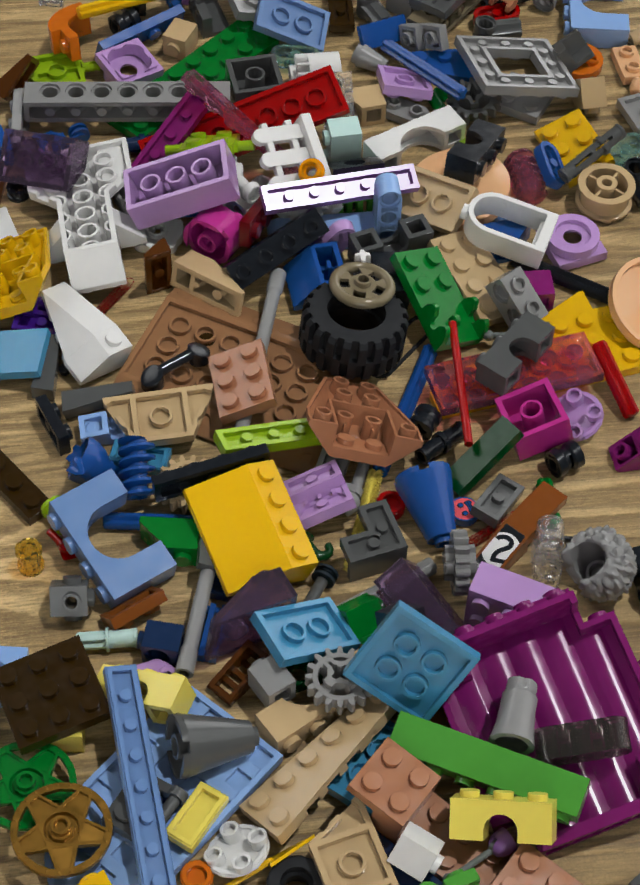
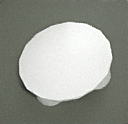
[204,821,270,878]

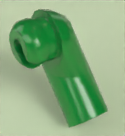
[428,87,448,110]

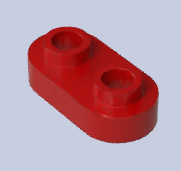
[473,2,520,24]

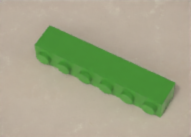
[390,710,591,825]

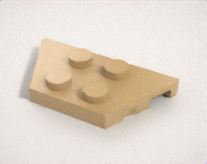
[102,383,214,446]
[308,797,399,885]

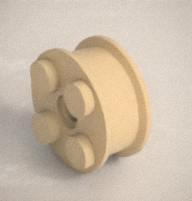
[575,163,636,224]

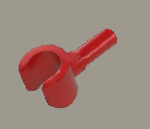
[46,528,76,561]

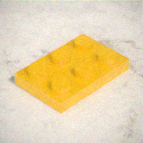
[534,108,615,189]

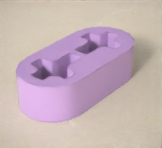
[313,219,355,254]

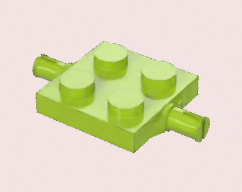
[28,53,100,82]
[165,130,255,156]

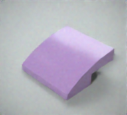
[283,459,357,530]

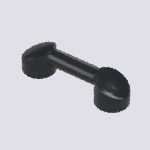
[141,342,210,392]

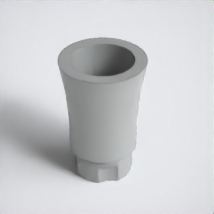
[488,676,538,755]

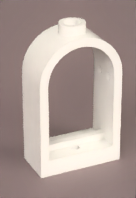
[459,192,559,270]

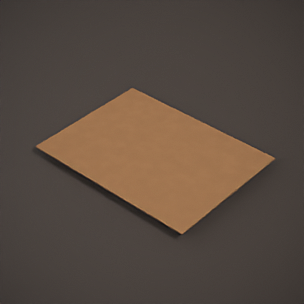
[114,287,368,474]

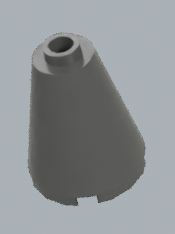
[165,713,260,779]

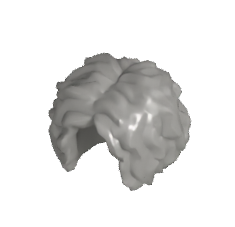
[561,525,637,603]

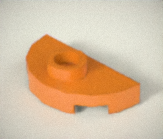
[572,43,604,80]

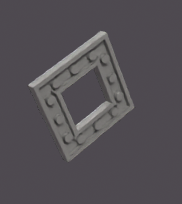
[454,35,580,99]

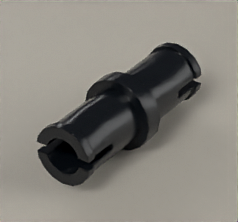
[414,421,463,465]

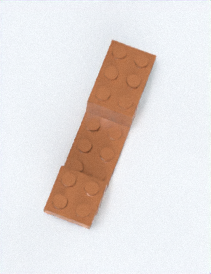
[346,737,583,885]

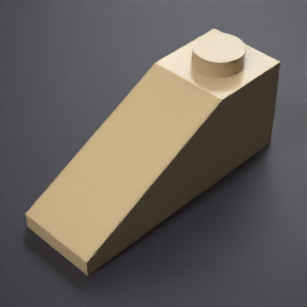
[170,250,245,317]

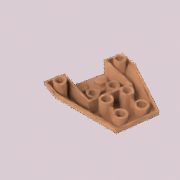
[305,376,424,467]

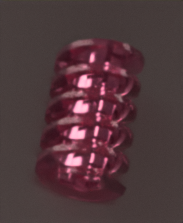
[503,148,548,206]

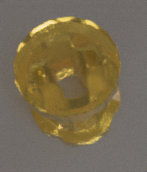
[15,538,45,577]

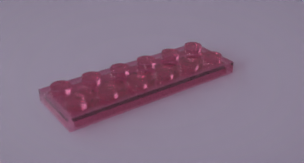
[424,332,605,416]

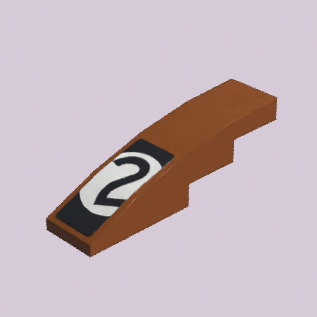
[476,481,568,570]

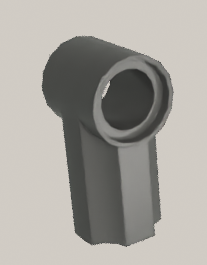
[356,0,392,23]
[472,15,522,38]

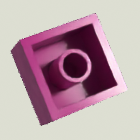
[494,378,574,461]

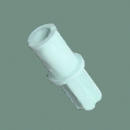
[76,627,138,652]

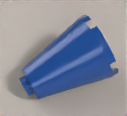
[394,461,456,548]

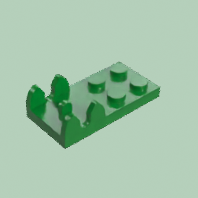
[390,246,489,352]

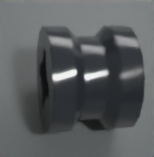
[409,404,442,440]

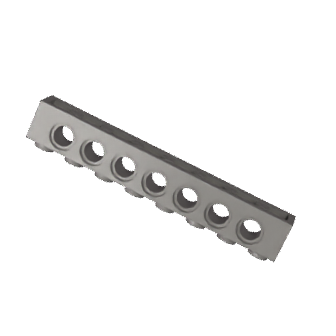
[23,81,231,122]

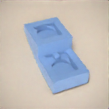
[78,411,126,445]

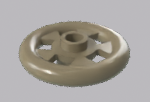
[329,262,396,309]

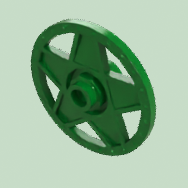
[0,742,77,832]

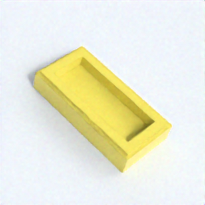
[166,781,229,854]

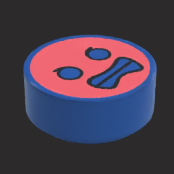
[454,497,478,527]

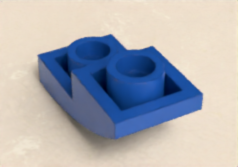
[357,14,406,49]

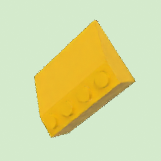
[182,459,319,597]

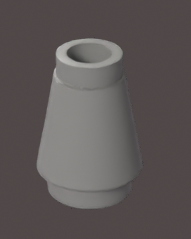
[351,44,389,72]

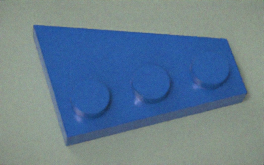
[408,49,475,83]

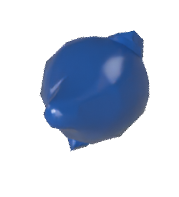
[66,437,123,484]

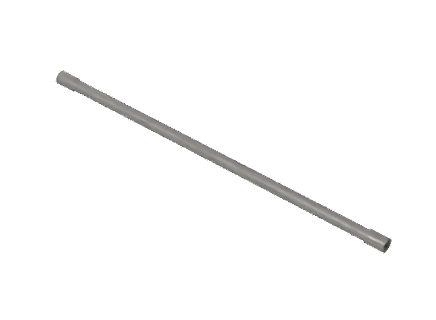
[174,268,287,679]

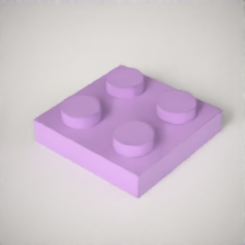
[376,64,434,102]

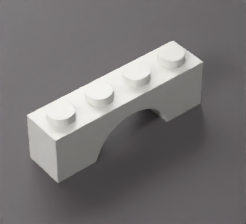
[362,105,466,167]

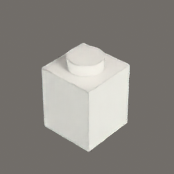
[386,821,445,882]

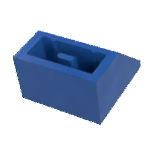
[283,241,343,311]

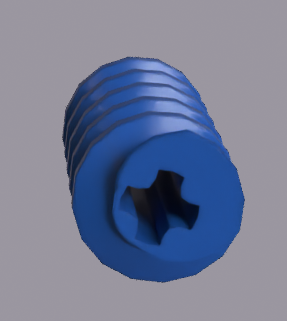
[118,436,156,500]

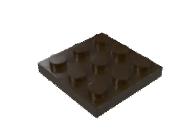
[0,635,111,755]

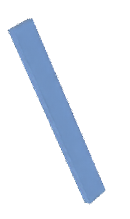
[103,664,177,885]

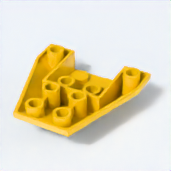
[0,227,51,320]

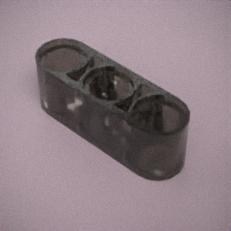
[534,716,632,766]

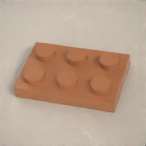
[208,338,278,425]

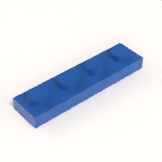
[95,4,186,53]

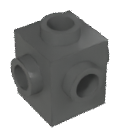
[49,575,95,621]

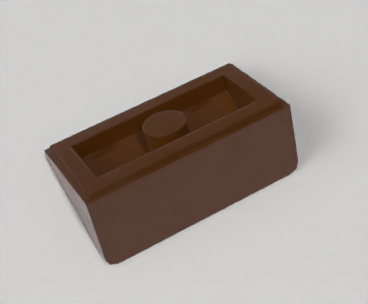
[143,238,173,295]

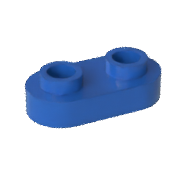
[534,141,566,190]

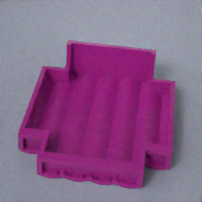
[442,588,640,856]

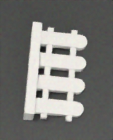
[251,113,343,220]

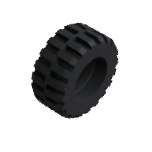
[298,282,409,380]

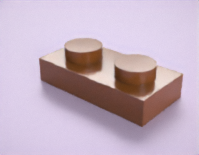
[99,586,168,630]

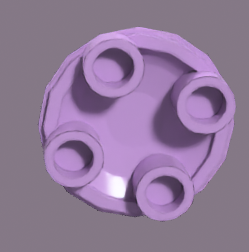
[558,387,604,442]

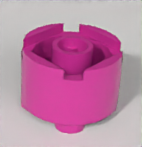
[183,205,243,265]

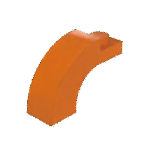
[48,2,92,62]

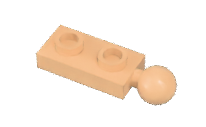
[610,45,640,95]

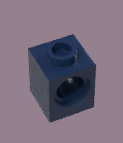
[137,619,185,667]

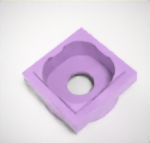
[95,38,164,82]
[535,214,608,271]

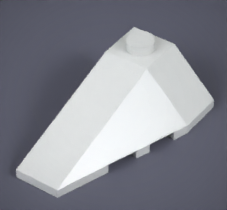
[41,281,133,386]

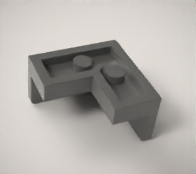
[189,0,229,39]
[340,499,408,582]

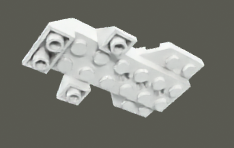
[23,137,147,294]

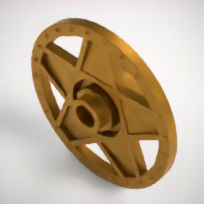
[10,782,113,879]

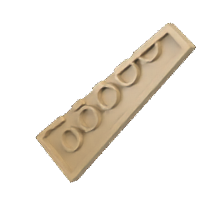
[239,695,397,845]

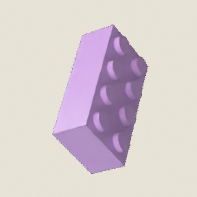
[123,138,240,230]

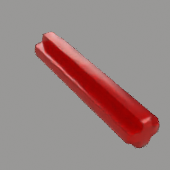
[591,340,639,419]

